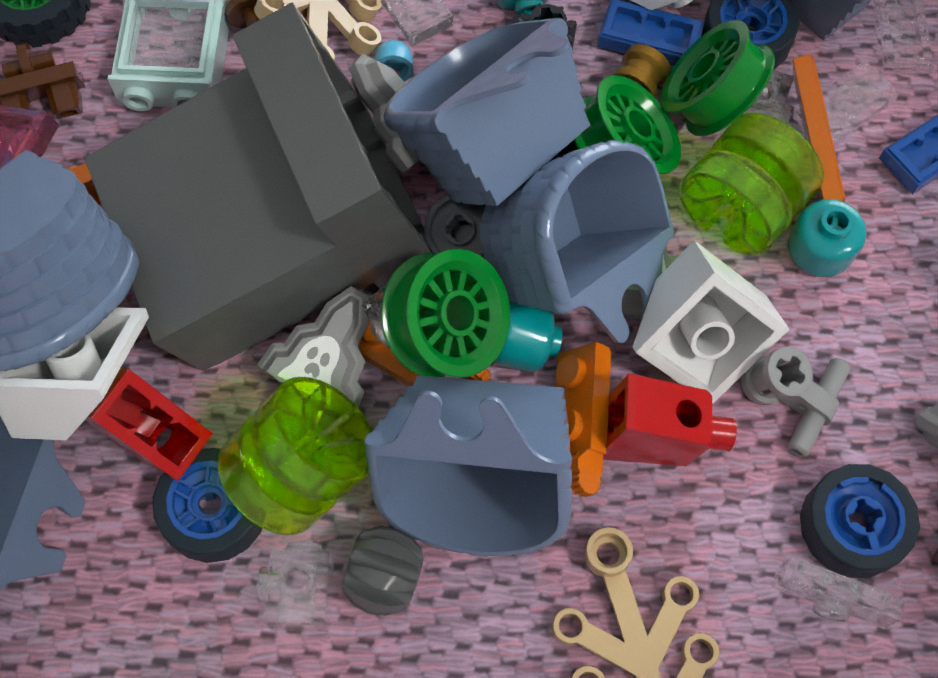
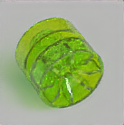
[679,113,824,256]
[218,377,373,535]

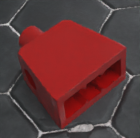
[85,367,213,481]
[603,374,737,466]

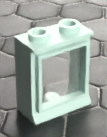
[108,0,230,111]

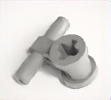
[740,347,851,457]

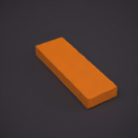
[793,54,845,202]

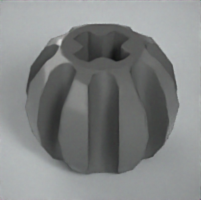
[342,526,424,616]

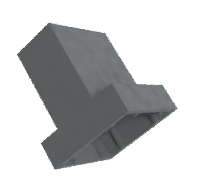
[84,2,433,371]

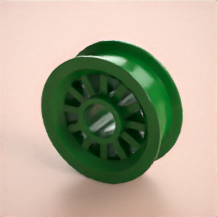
[661,20,775,136]
[574,75,681,174]
[381,249,510,377]

